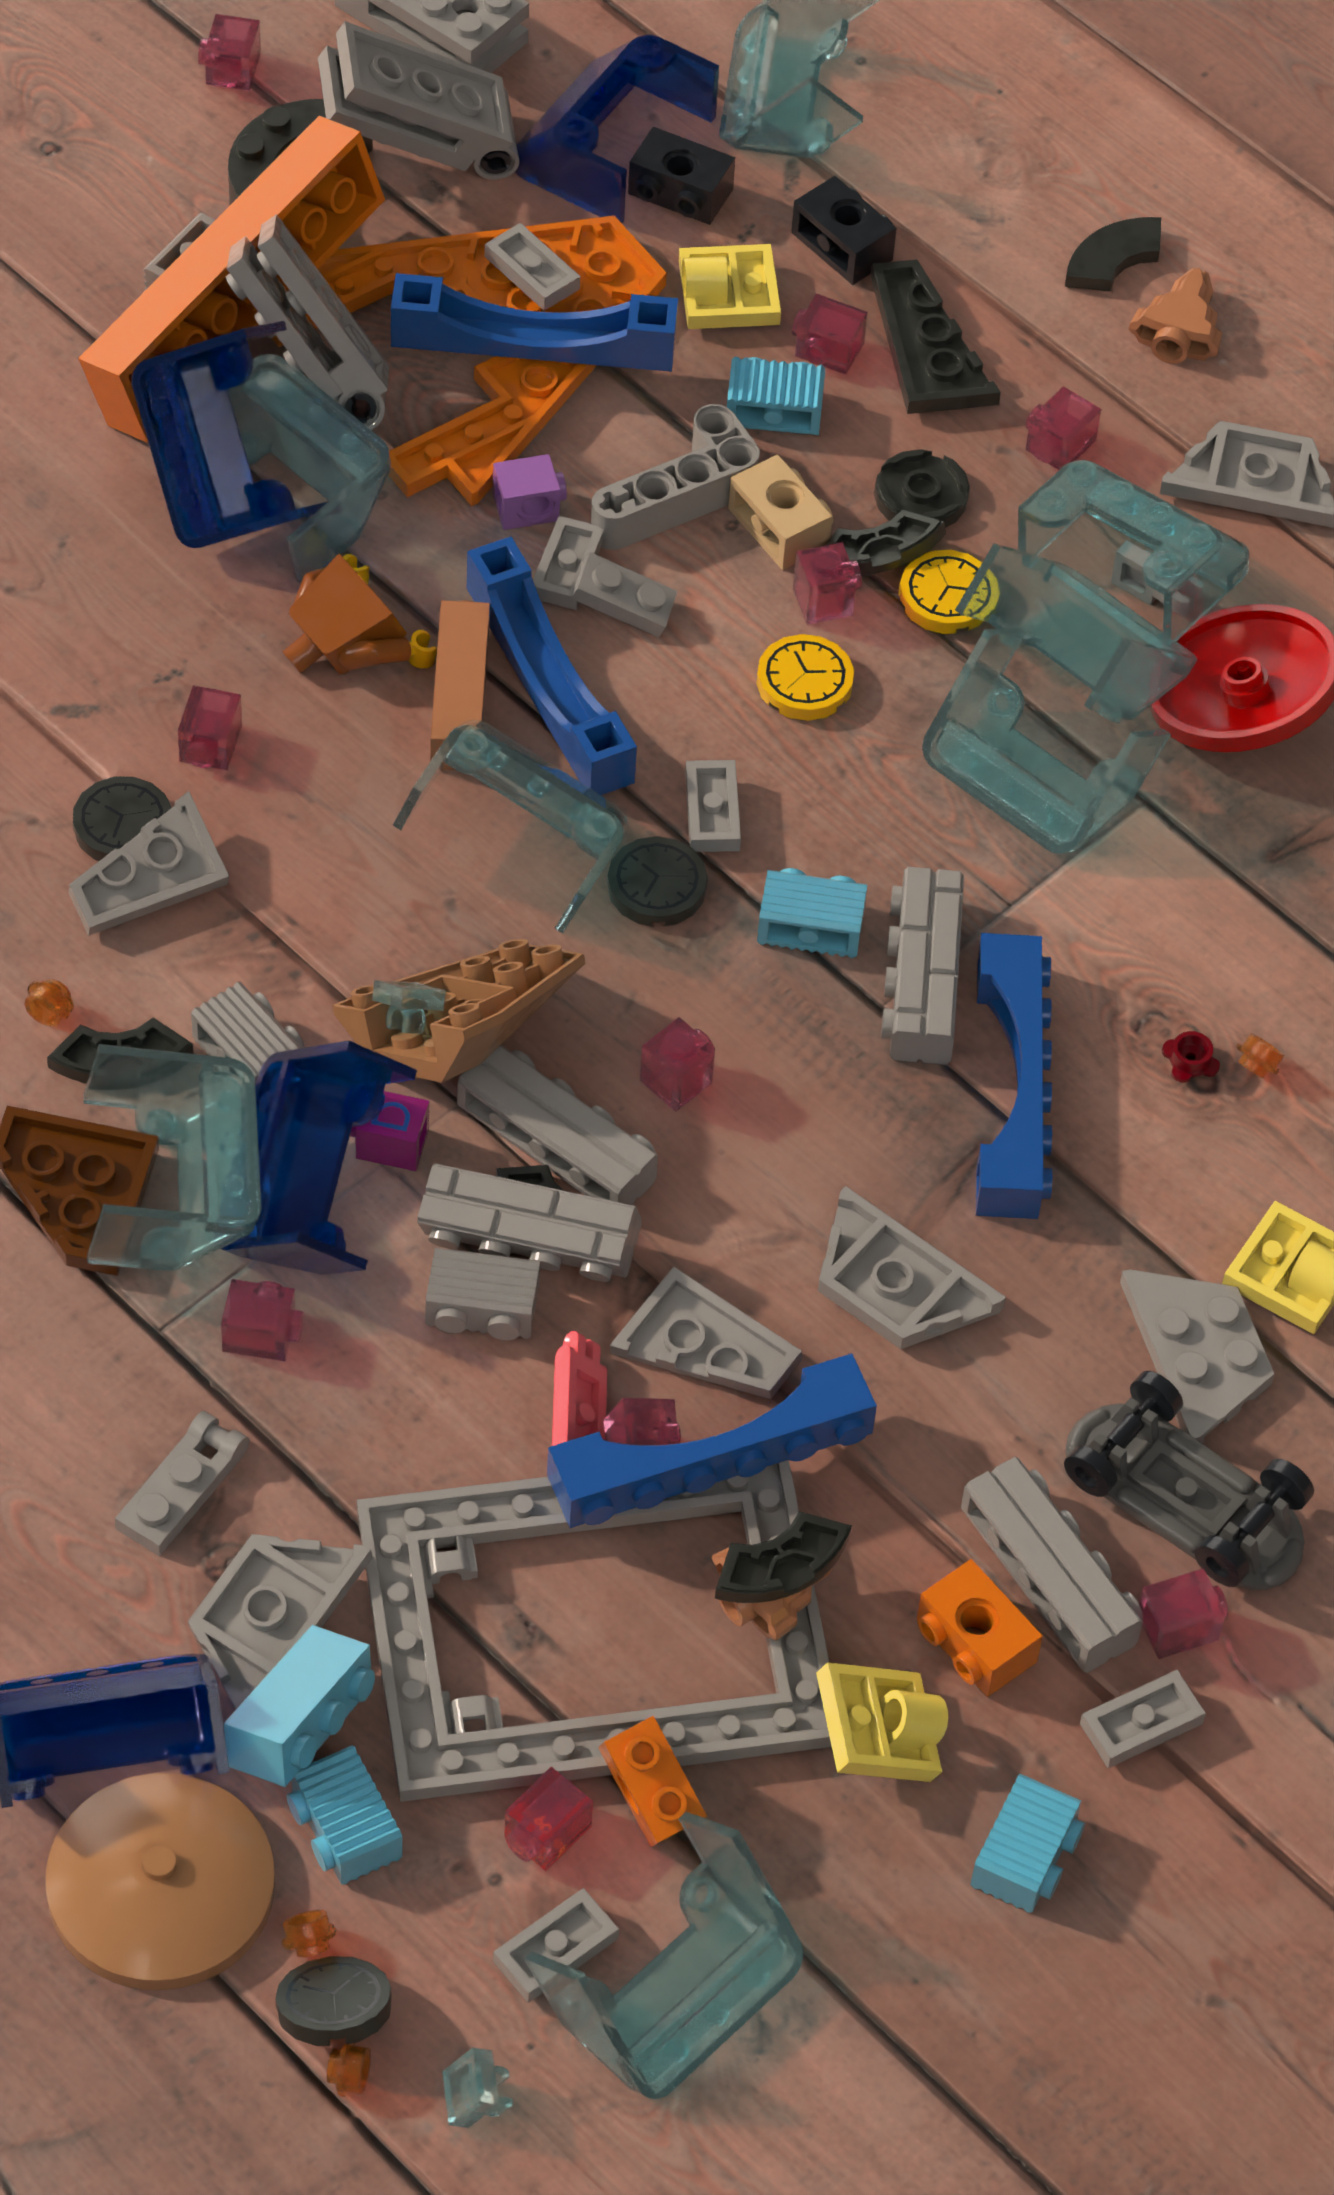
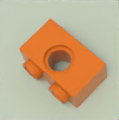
[917,1559,1043,1698]
[598,1715,707,1847]

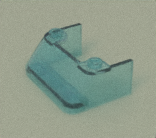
[719,0,880,158]
[163,354,391,583]
[955,543,1198,724]
[922,627,1171,854]
[393,720,628,934]
[83,1044,261,1271]
[524,1812,803,2099]

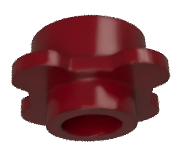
[1162,1031,1220,1083]

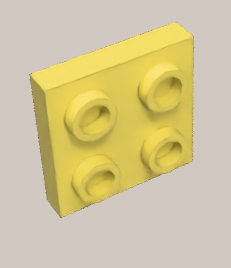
[678,244,781,329]
[1222,1201,1334,1334]
[816,1662,948,1782]

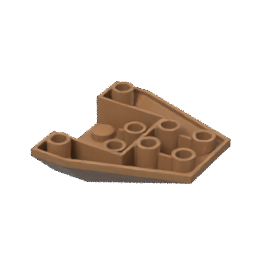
[332,939,586,1083]

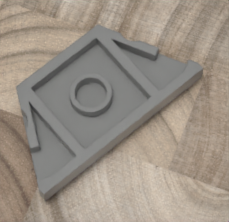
[1160,421,1334,528]
[818,1186,1006,1349]
[1120,1269,1275,1444]
[188,1534,373,1709]

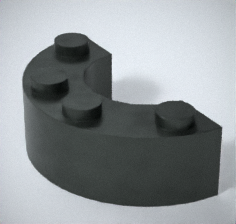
[228,99,373,206]

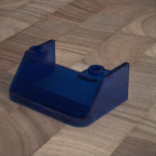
[515,35,719,223]
[132,321,338,548]
[216,1041,417,1275]
[0,1654,230,1808]

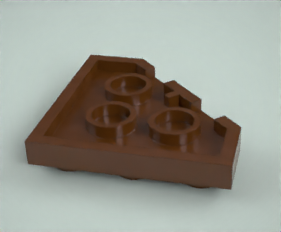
[0,1105,159,1276]

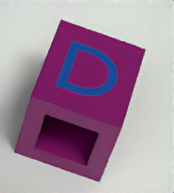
[348,1088,429,1171]

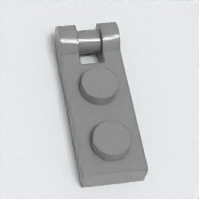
[115,1411,250,1556]

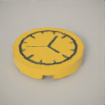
[899,550,996,634]
[756,634,854,721]

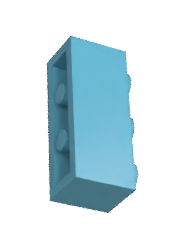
[224,1625,375,1787]

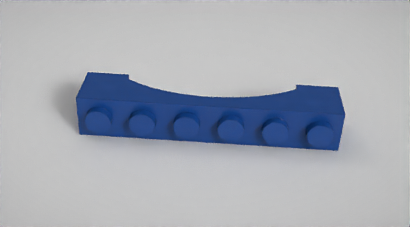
[391,273,678,372]
[466,536,637,799]
[976,933,1053,1219]
[547,1353,877,1528]

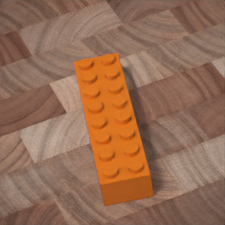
[78,116,385,443]

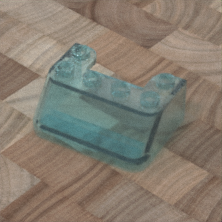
[1018,460,1249,647]

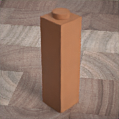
[430,600,490,772]

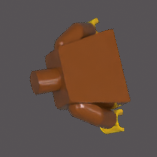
[282,553,437,674]

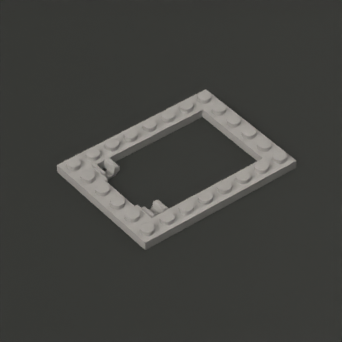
[357,1460,832,1802]

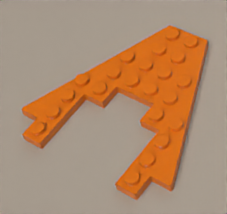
[271,215,667,506]

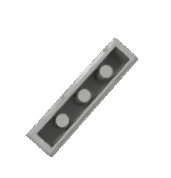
[881,867,964,1065]
[457,1045,658,1205]
[417,1163,642,1282]
[961,1456,1143,1673]

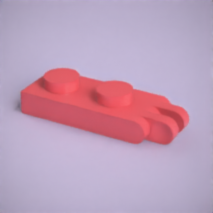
[552,1331,607,1446]

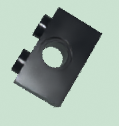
[628,127,736,225]
[791,176,897,285]

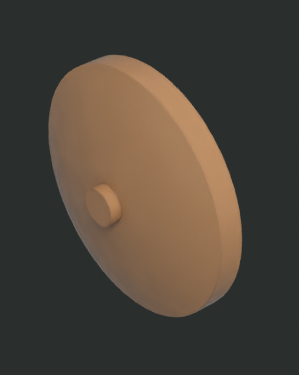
[45,1773,275,1990]

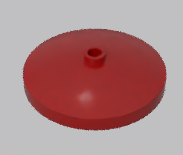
[1145,604,1334,752]

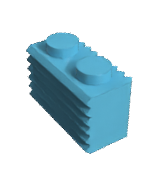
[727,356,826,435]
[757,868,868,959]
[286,1745,402,1884]
[970,1773,1085,1913]

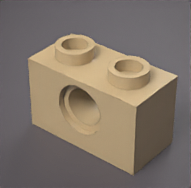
[728,454,833,571]

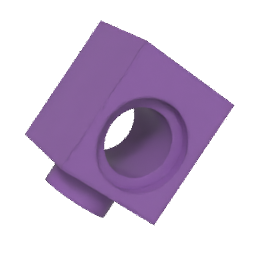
[493,454,567,530]

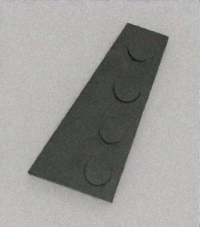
[871,259,1001,414]

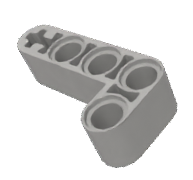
[591,404,760,550]

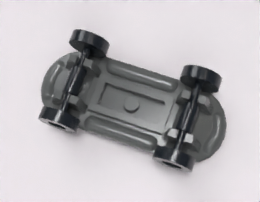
[1064,1371,1314,1590]

